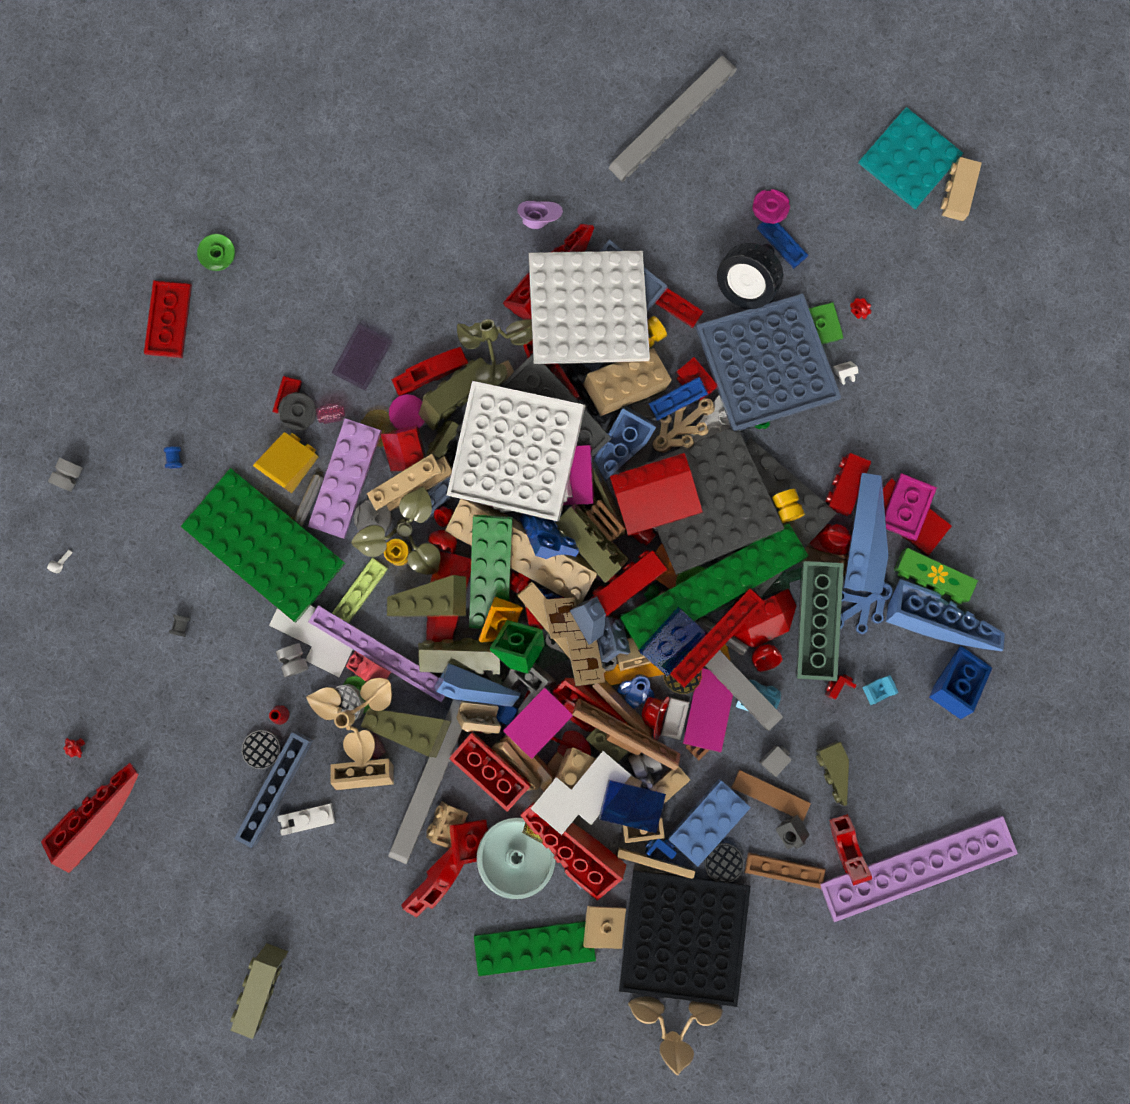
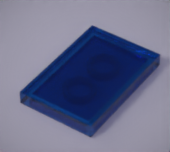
[638,607,707,676]
[598,779,666,833]

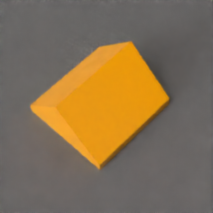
[479,597,523,642]

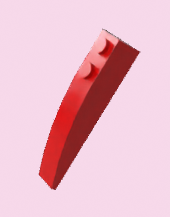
[502,224,594,320]
[426,551,471,642]
[41,763,139,873]
[520,802,627,901]

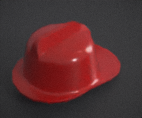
[809,524,851,555]
[642,696,670,741]

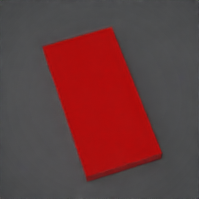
[144,280,192,358]
[883,478,952,556]

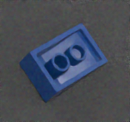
[929,646,992,719]

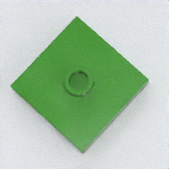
[809,302,844,344]

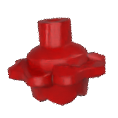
[850,297,872,319]
[63,738,85,758]

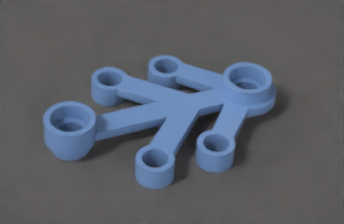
[840,582,893,634]

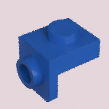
[645,839,677,859]

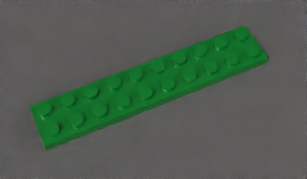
[620,523,809,652]

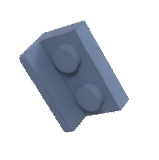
[597,617,631,662]

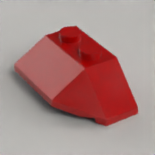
[733,589,797,648]
[553,678,626,732]

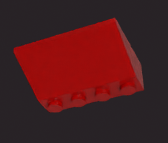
[610,453,703,536]

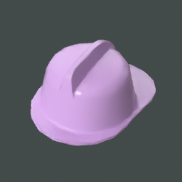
[517,201,563,229]

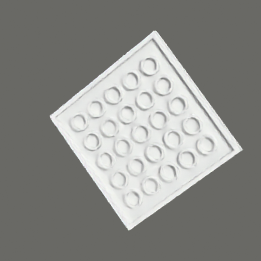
[529,251,650,364]
[447,381,585,521]

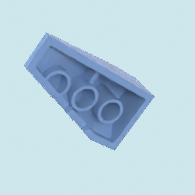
[594,406,656,481]
[434,663,520,707]

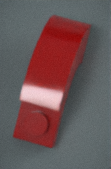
[829,814,872,886]

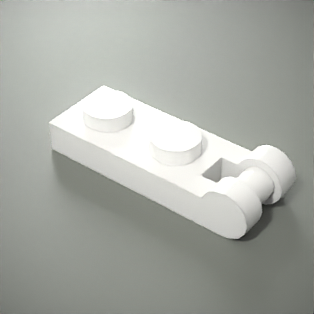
[277,803,336,836]

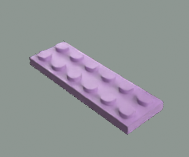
[308,418,382,539]

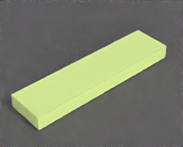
[332,557,388,623]

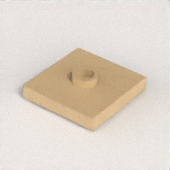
[583,906,626,949]

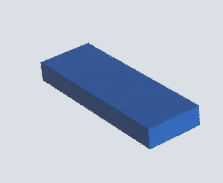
[757,222,809,269]
[649,377,709,421]

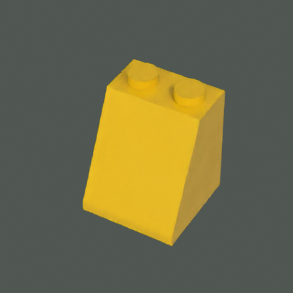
[253,432,318,493]

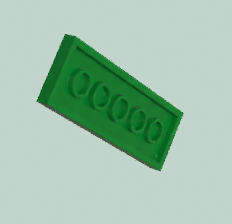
[469,515,513,629]
[474,921,596,976]

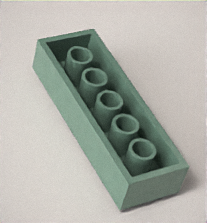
[796,561,844,681]

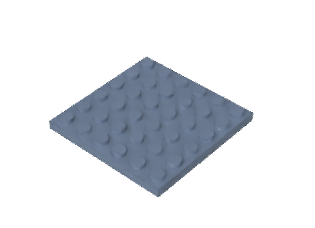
[696,294,841,431]

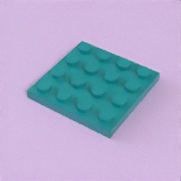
[858,107,963,210]

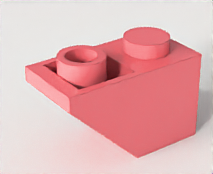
[345,651,391,682]

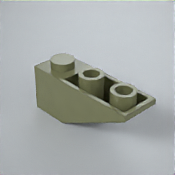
[815,741,849,806]

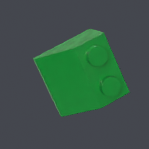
[490,620,544,674]

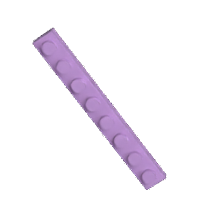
[308,606,445,702]

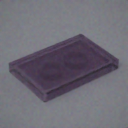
[331,324,392,391]

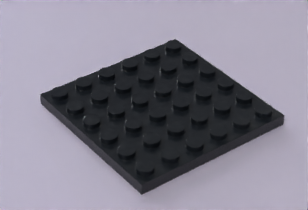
[619,870,751,1007]

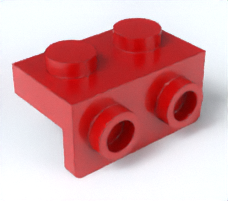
[676,357,717,402]

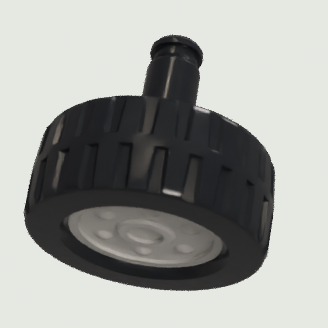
[717,243,783,309]

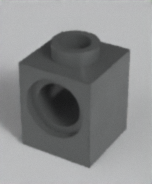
[775,814,810,850]

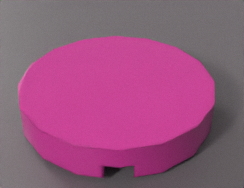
[752,189,790,224]
[389,394,425,430]

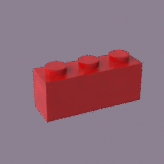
[825,453,871,516]

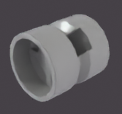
[48,457,83,492]
[276,643,309,678]
[628,753,662,779]

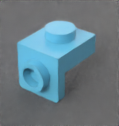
[862,675,898,705]

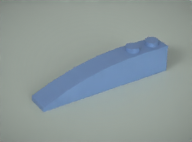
[843,473,888,593]
[886,579,1005,651]

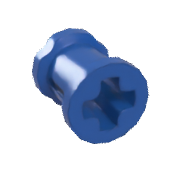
[163,447,183,469]

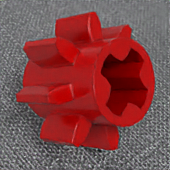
[510,573,531,593]

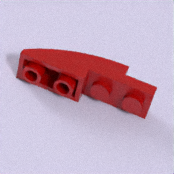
[391,347,468,396]
[401,847,464,918]

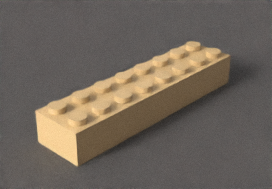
[445,499,598,605]

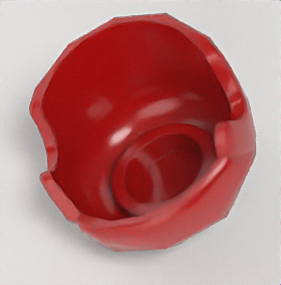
[428,530,457,554]
[751,644,783,672]

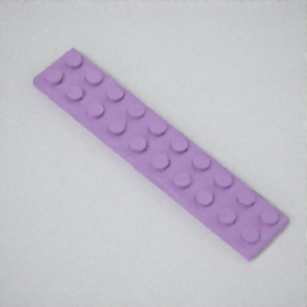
[820,816,1018,922]

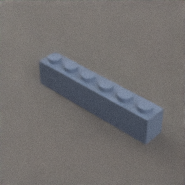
[234,731,314,848]

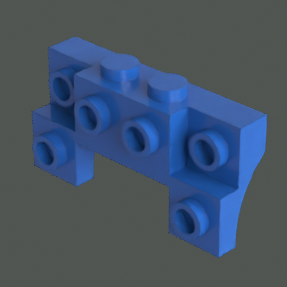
[520,513,579,559]

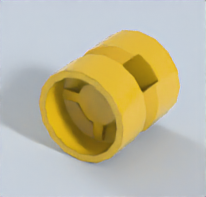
[647,316,667,348]
[772,489,805,523]
[383,539,411,566]

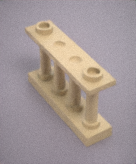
[367,454,453,511]

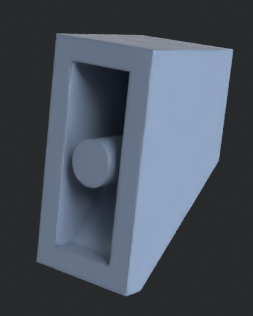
[570,597,606,645]

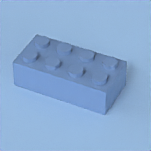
[667,779,751,867]

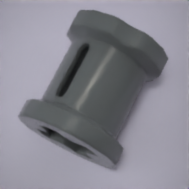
[169,614,191,637]

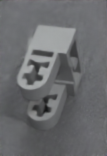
[502,663,557,714]

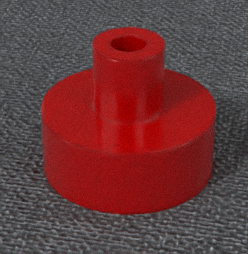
[434,506,454,527]

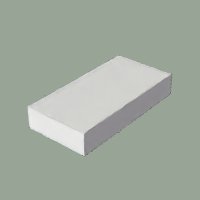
[661,697,689,740]

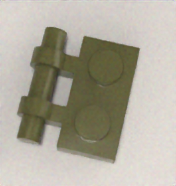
[426,421,459,458]

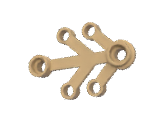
[653,398,715,453]

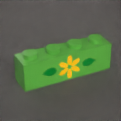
[894,548,978,604]

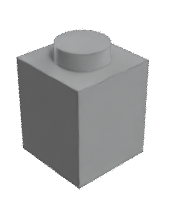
[759,745,792,777]

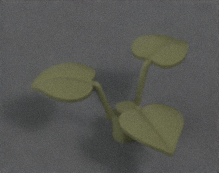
[457,319,532,386]
[351,487,440,575]

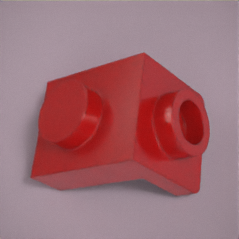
[825,674,857,700]

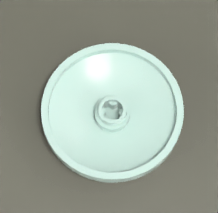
[477,818,555,899]

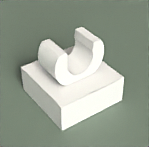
[833,361,858,385]

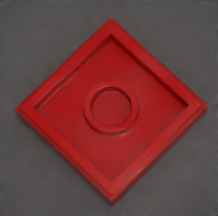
[449,819,488,866]

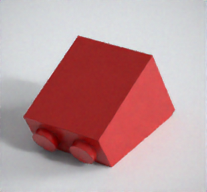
[380,424,426,471]

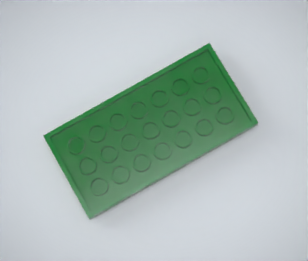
[181,468,346,623]

